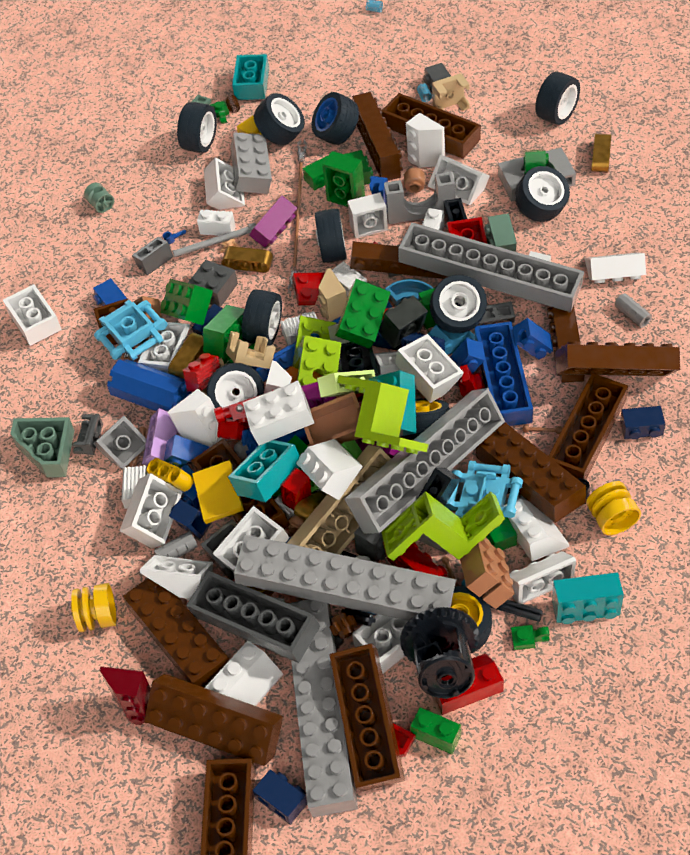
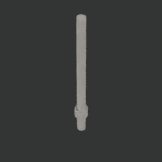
[173,223,257,257]

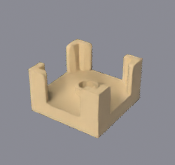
[432,73,470,111]
[226,331,276,369]

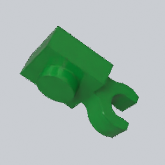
[210,101,229,124]
[511,625,550,650]

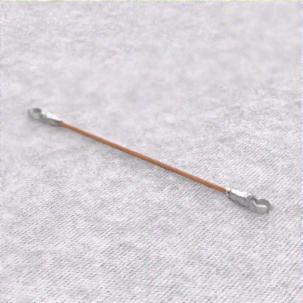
[288,140,307,296]

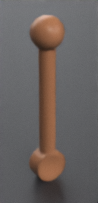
[522,425,563,434]
[442,556,460,586]

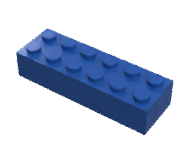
[475,321,533,426]

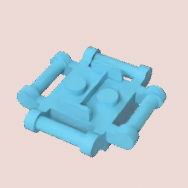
[94,300,168,361]
[445,460,523,518]

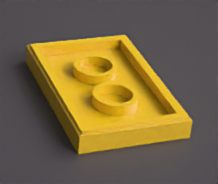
[192,460,244,524]

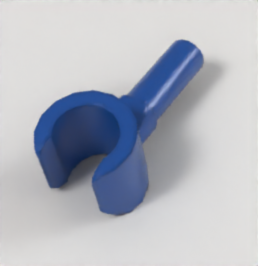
[162,229,186,244]

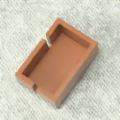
[304,392,361,446]
[460,538,515,609]

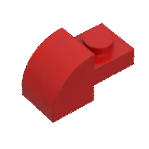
[458,365,485,397]

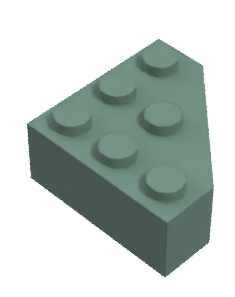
[10,417,75,478]

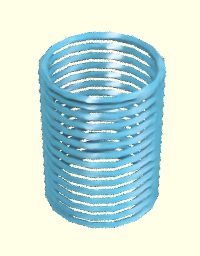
[366,0,383,12]
[417,83,432,102]

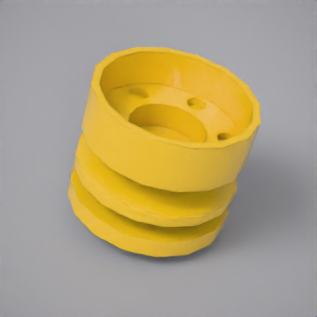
[586,481,641,535]
[71,583,117,633]

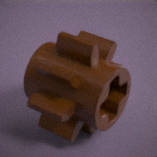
[329,612,357,639]

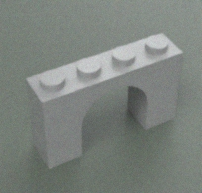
[498,147,576,202]
[384,172,455,224]

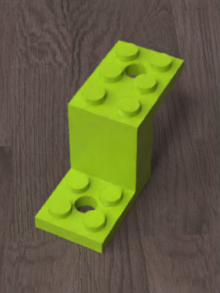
[292,316,342,386]
[337,375,428,455]
[381,491,505,561]

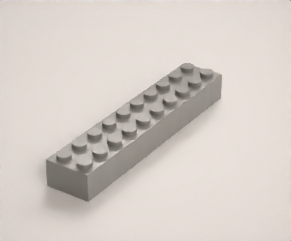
[399,223,584,312]
[344,388,505,534]
[234,535,456,621]
[287,599,358,817]

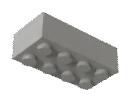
[230,132,272,194]

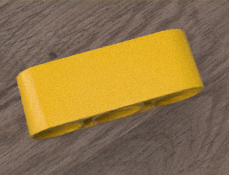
[147,458,194,492]

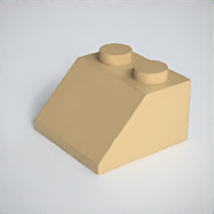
[318,268,347,322]

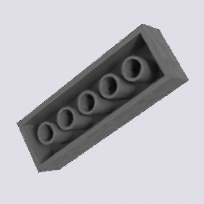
[186,571,320,663]

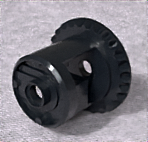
[400,607,479,699]

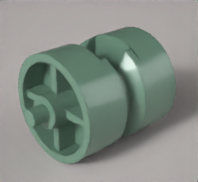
[84,182,114,213]

